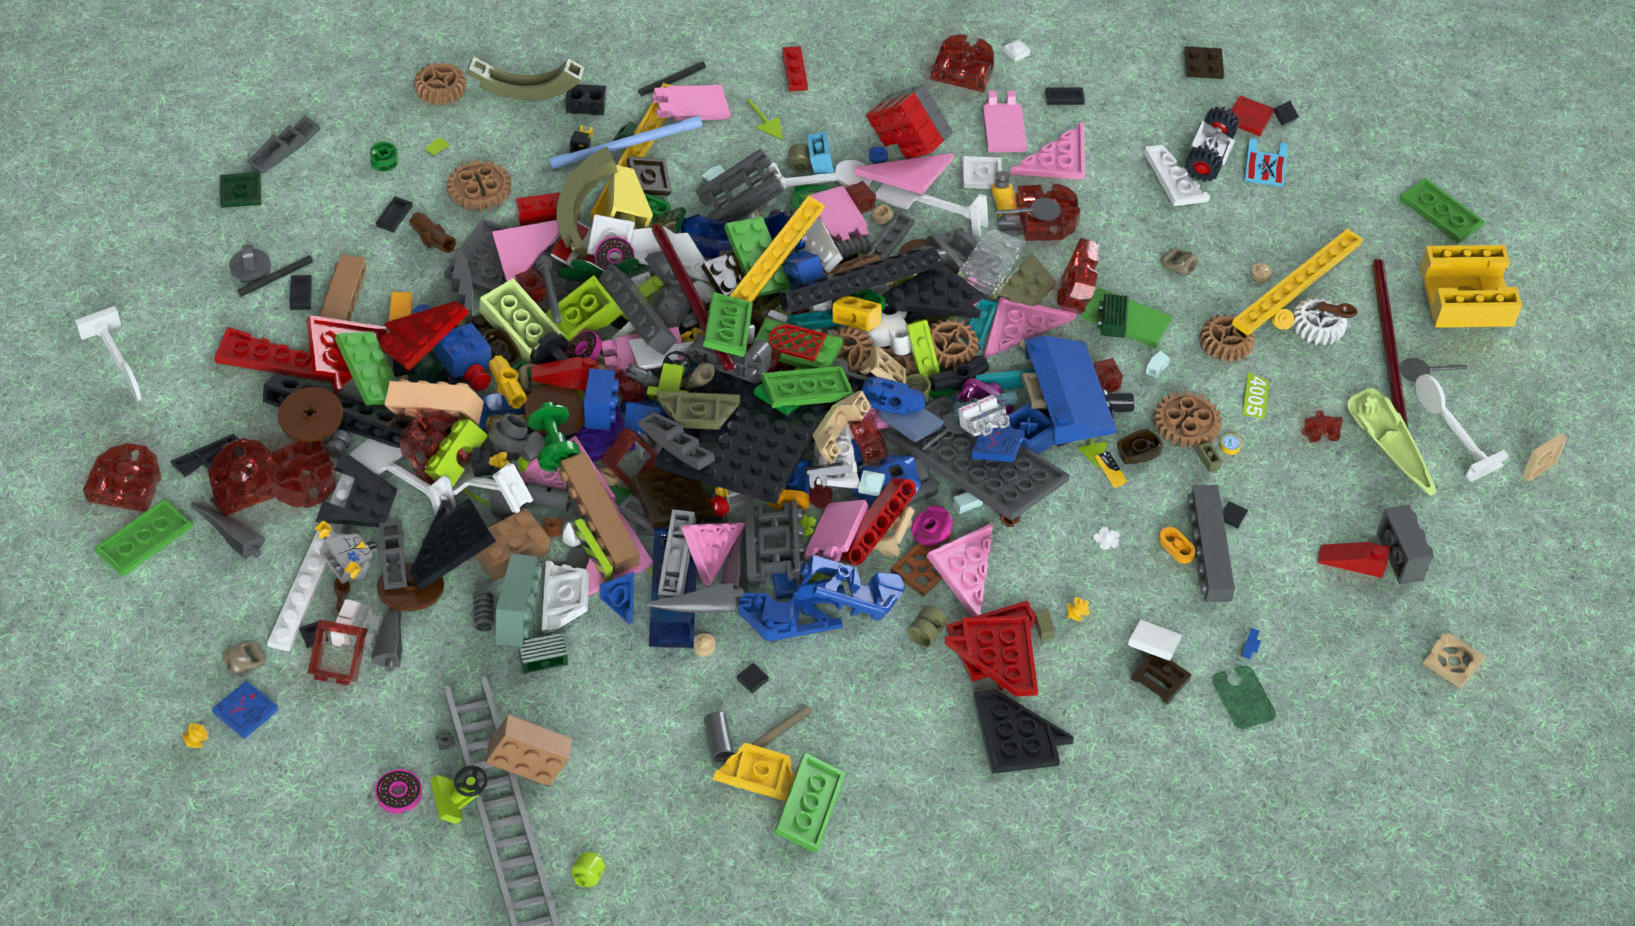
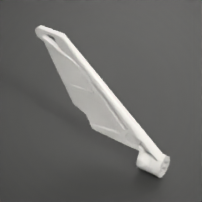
[631,226,710,282]

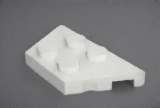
[542,561,589,635]

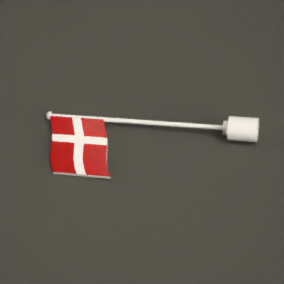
[551,221,717,306]

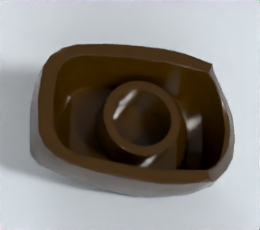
[482,329,521,368]
[1117,429,1163,465]

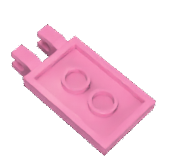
[652,85,730,121]
[983,91,1027,152]
[807,186,869,243]
[602,327,685,375]
[804,500,868,562]

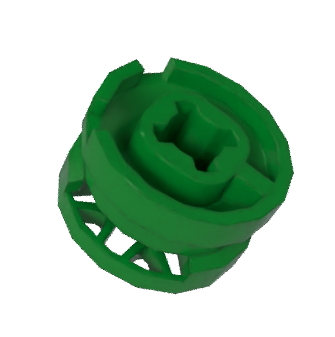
[369,142,398,172]

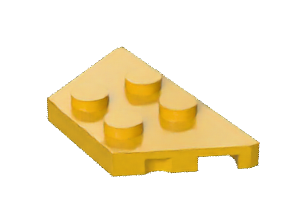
[712,743,795,801]

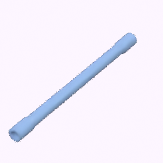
[549,116,702,169]

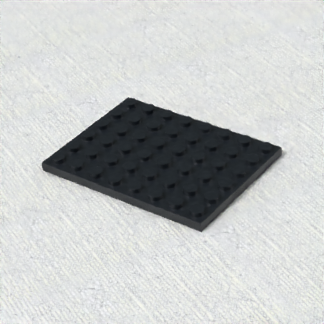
[654,369,833,505]

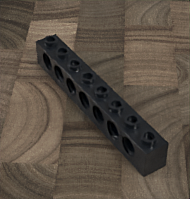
[778,245,940,313]
[262,373,429,454]

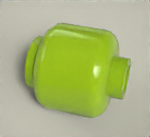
[570,851,606,887]

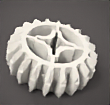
[1293,297,1347,346]

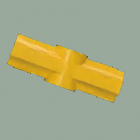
[488,356,527,409]

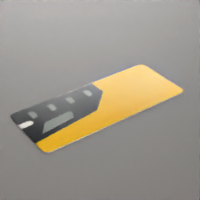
[1095,451,1127,488]

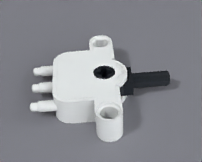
[838,284,935,355]

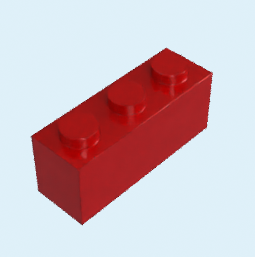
[516,192,579,226]

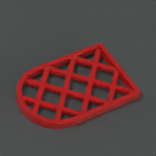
[769,324,827,362]

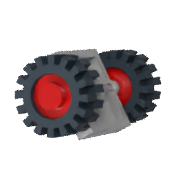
[1185,106,1240,182]

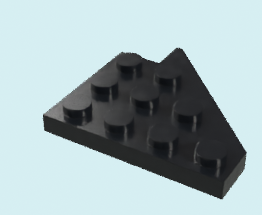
[882,262,983,318]
[410,498,496,590]
[973,690,1074,774]

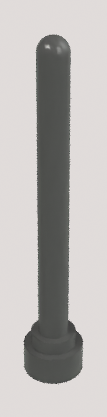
[535,255,562,324]

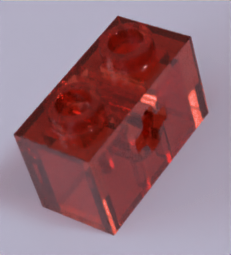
[850,414,889,465]

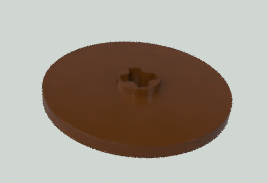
[524,385,585,438]
[278,387,343,442]
[377,563,444,611]

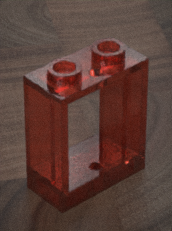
[600,427,659,492]
[307,619,368,686]

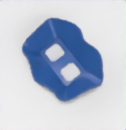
[477,393,528,438]
[851,455,921,509]

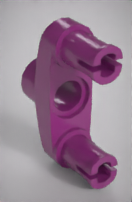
[957,378,1014,428]

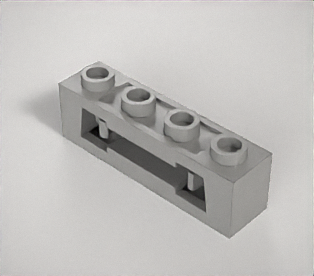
[658,509,696,599]

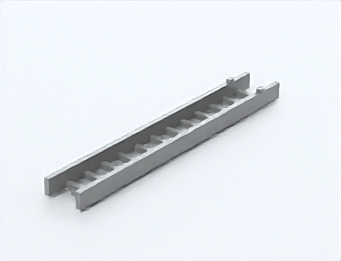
[444,676,560,926]

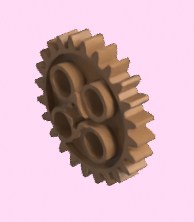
[447,159,511,212]
[1153,390,1222,449]

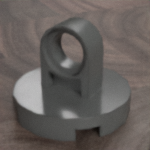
[229,244,271,283]

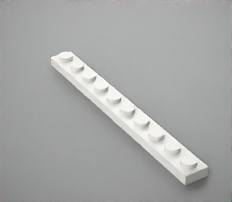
[267,473,355,651]

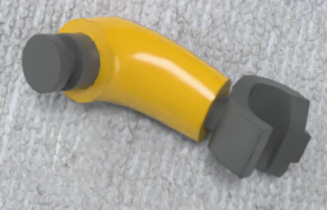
[991,171,1023,237]

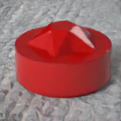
[710,495,730,517]

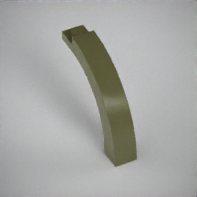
[466,56,585,100]
[557,146,618,259]

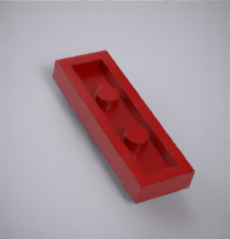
[782,46,808,91]

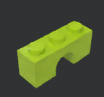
[425,419,488,487]

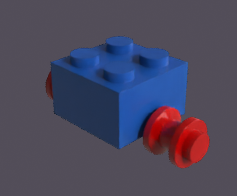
[434,323,491,391]

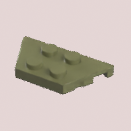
[991,254,1056,307]
[657,391,740,430]

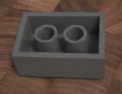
[1376,504,1434,585]

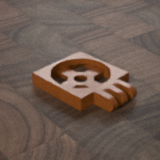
[890,543,943,597]

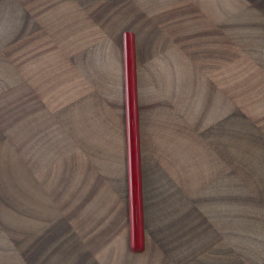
[651,223,735,371]
[1372,259,1408,428]

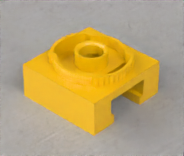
[1419,245,1522,328]

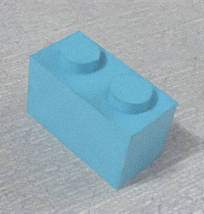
[807,131,834,175]

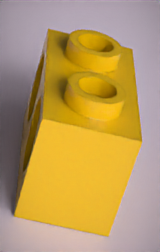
[833,295,881,332]

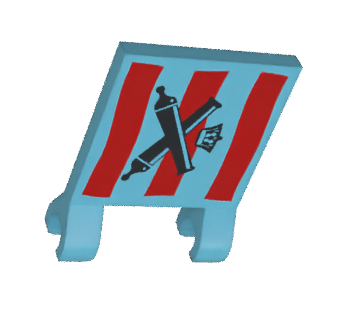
[1245,138,1288,187]

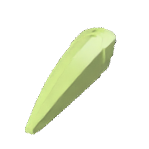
[1347,388,1437,496]

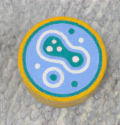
[1220,434,1242,455]

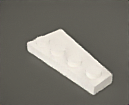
[1143,145,1210,206]
[794,218,843,273]
[817,412,860,489]

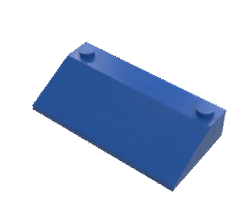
[1025,336,1117,445]

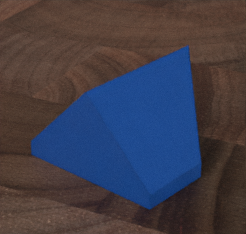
[599,572,634,625]

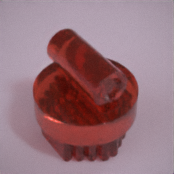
[809,483,833,509]

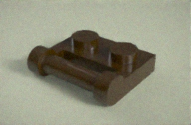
[1131,654,1192,705]

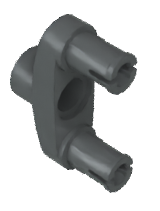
[926,233,978,276]

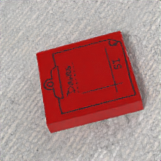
[1230,95,1274,136]

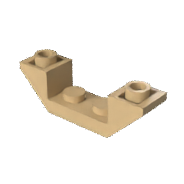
[812,391,871,465]

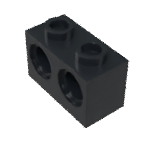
[566,84,606,115]

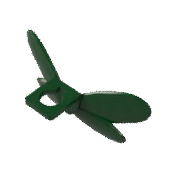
[557,258,647,286]

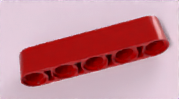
[840,478,916,565]

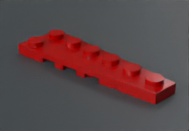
[214,327,333,383]

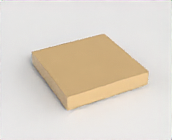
[1522,432,1567,481]

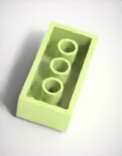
[479,278,563,363]

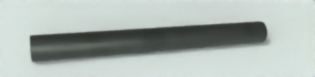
[638,61,706,96]
[237,255,313,297]

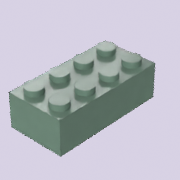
[496,554,541,647]

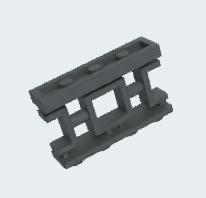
[696,149,785,233]
[745,500,805,587]

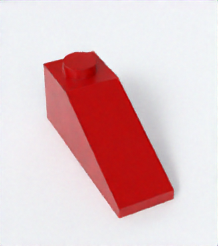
[530,357,599,391]
[1318,542,1390,578]

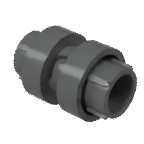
[481,414,529,476]

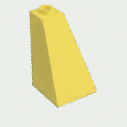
[605,165,652,229]

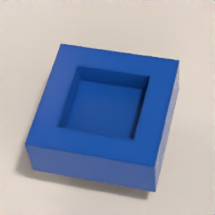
[1242,628,1261,659]

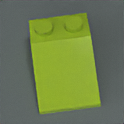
[545,275,623,342]

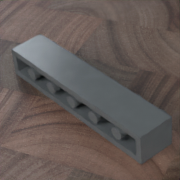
[598,264,677,356]
[1187,485,1235,602]

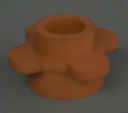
[542,517,564,537]

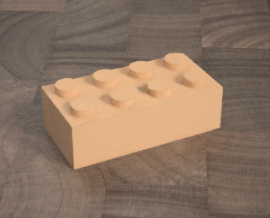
[385,379,484,425]

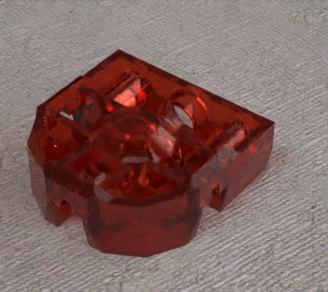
[930,34,994,93]
[1016,184,1081,241]
[1057,238,1099,315]
[399,411,472,485]
[208,438,283,516]
[259,441,337,508]
[83,442,162,512]

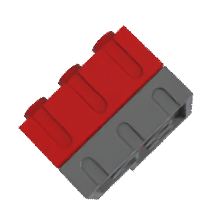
[865,84,953,159]

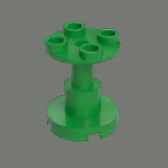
[526,402,581,472]

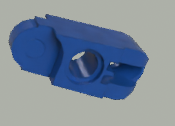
[862,376,925,415]

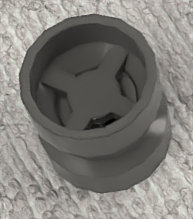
[324,430,353,460]

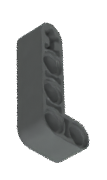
[687,335,771,383]

